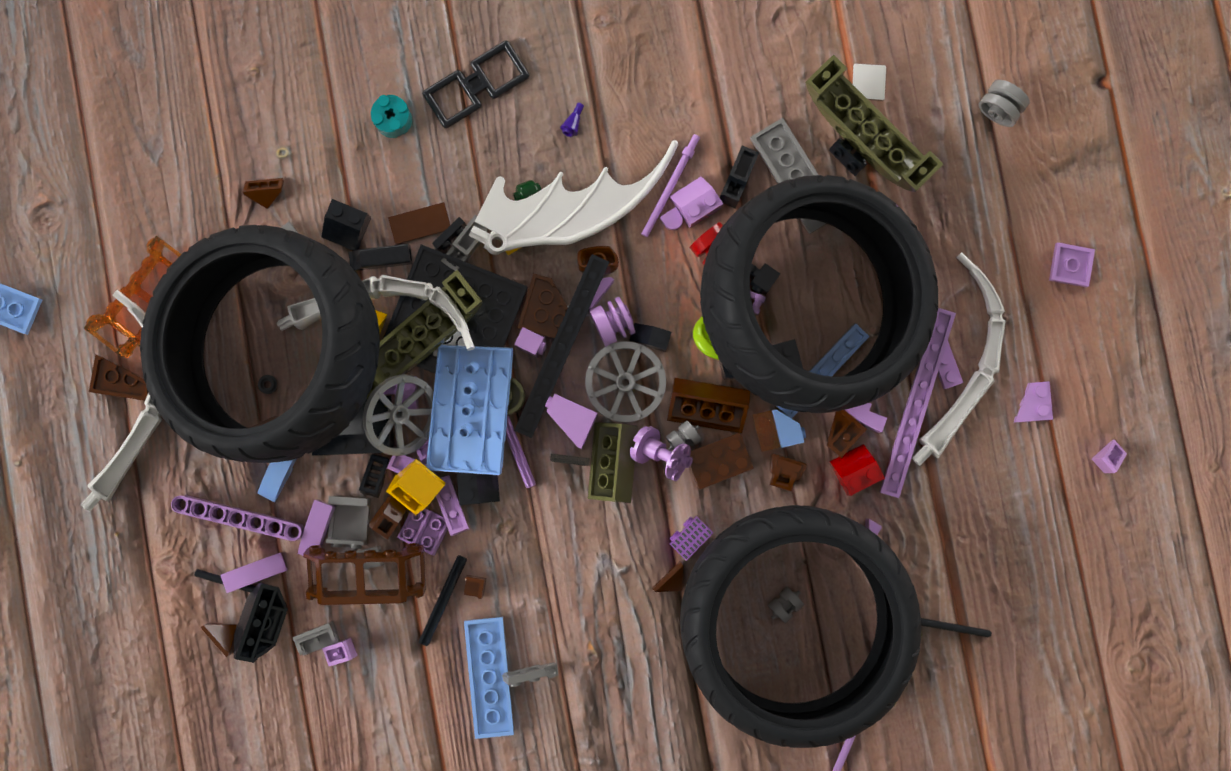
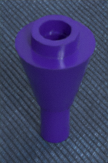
[560,103,584,137]

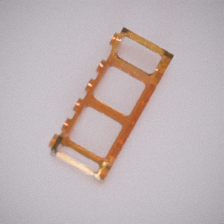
[84,236,181,358]

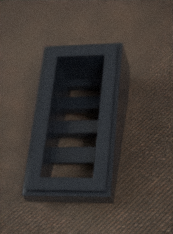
[359,454,390,498]

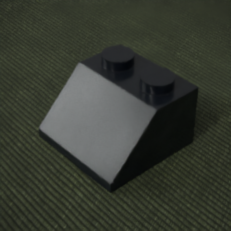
[321,199,371,251]
[457,472,500,505]

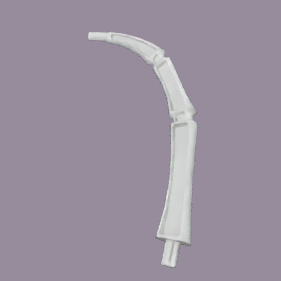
[911,252,1006,466]
[277,275,475,351]
[81,290,162,512]

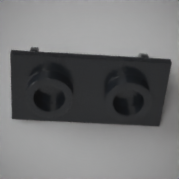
[829,138,867,176]

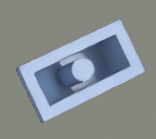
[770,409,806,448]

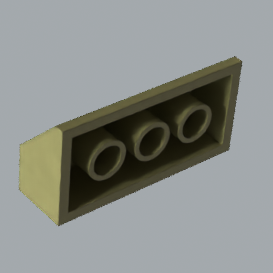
[588,422,638,503]

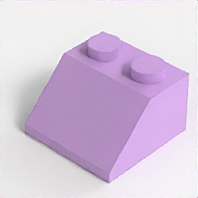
[669,177,723,228]

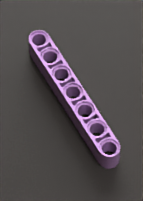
[171,495,305,541]

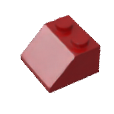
[829,444,885,496]

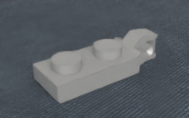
[502,662,558,687]

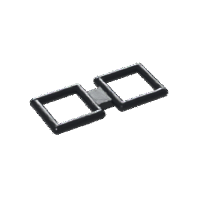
[422,40,530,129]

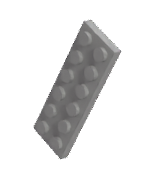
[750,118,826,234]

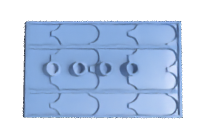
[426,345,513,475]

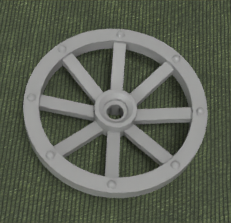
[585,341,666,422]
[363,374,434,456]

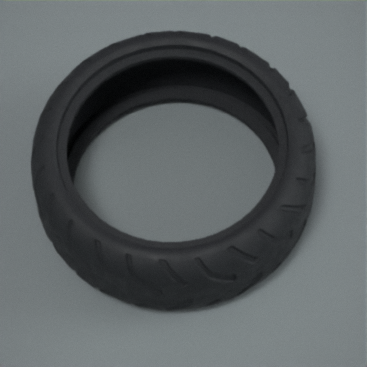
[700,175,938,413]
[140,225,380,463]
[680,505,921,748]

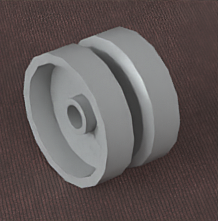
[979,79,1030,127]

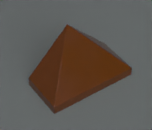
[243,178,284,209]
[652,561,683,592]
[201,623,237,657]

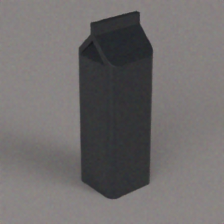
[349,244,413,271]

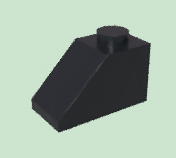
[629,323,672,352]

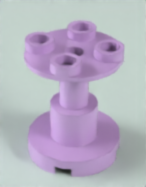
[630,426,693,481]

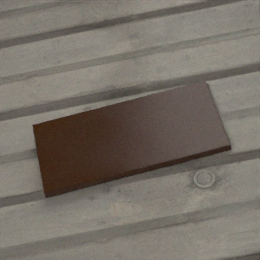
[388,202,450,245]

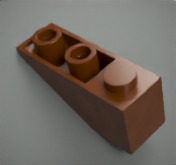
[368,494,407,540]

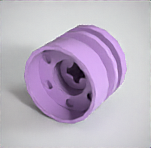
[589,297,635,347]

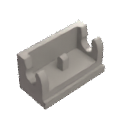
[292,621,340,656]

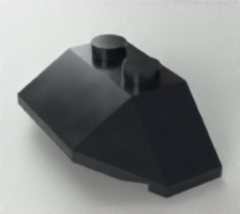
[234,583,288,663]

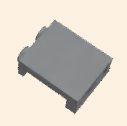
[325,496,371,549]

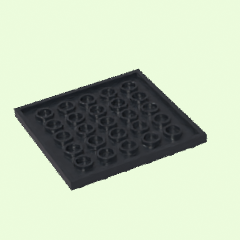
[383,244,528,373]

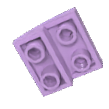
[397,508,448,556]

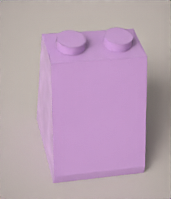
[545,394,598,449]

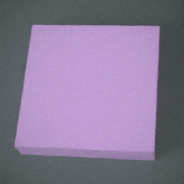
[1049,243,1095,287]

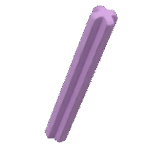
[506,415,536,488]

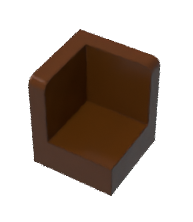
[464,575,487,599]

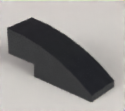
[720,145,759,209]

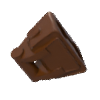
[769,453,807,491]

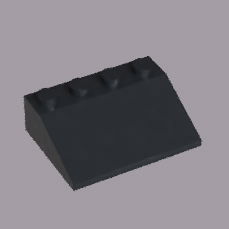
[312,395,393,456]

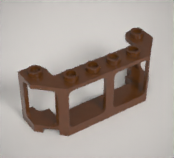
[303,543,426,605]

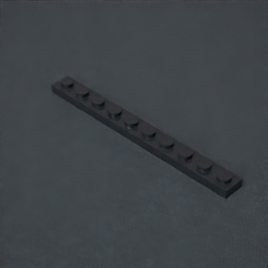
[514,254,609,438]

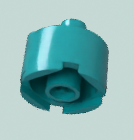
[371,95,412,138]

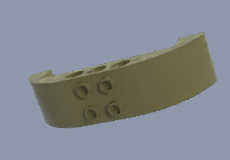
[805,55,944,192]
[367,270,483,399]

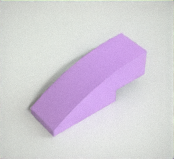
[845,403,887,433]
[298,500,336,556]
[220,552,287,593]

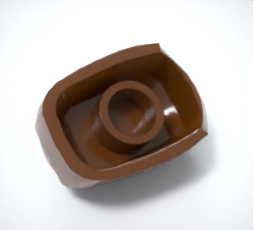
[577,246,619,274]

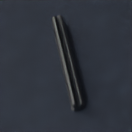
[419,555,467,646]

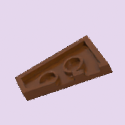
[89,354,148,401]

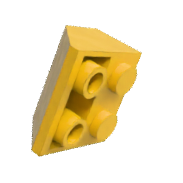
[386,459,446,515]

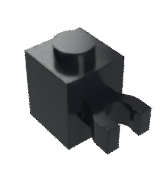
[750,263,780,295]

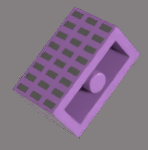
[669,516,713,561]

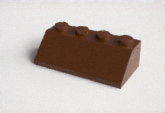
[667,377,750,434]

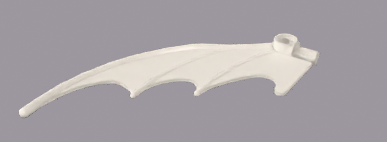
[469,140,678,255]

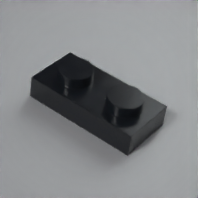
[432,217,467,252]

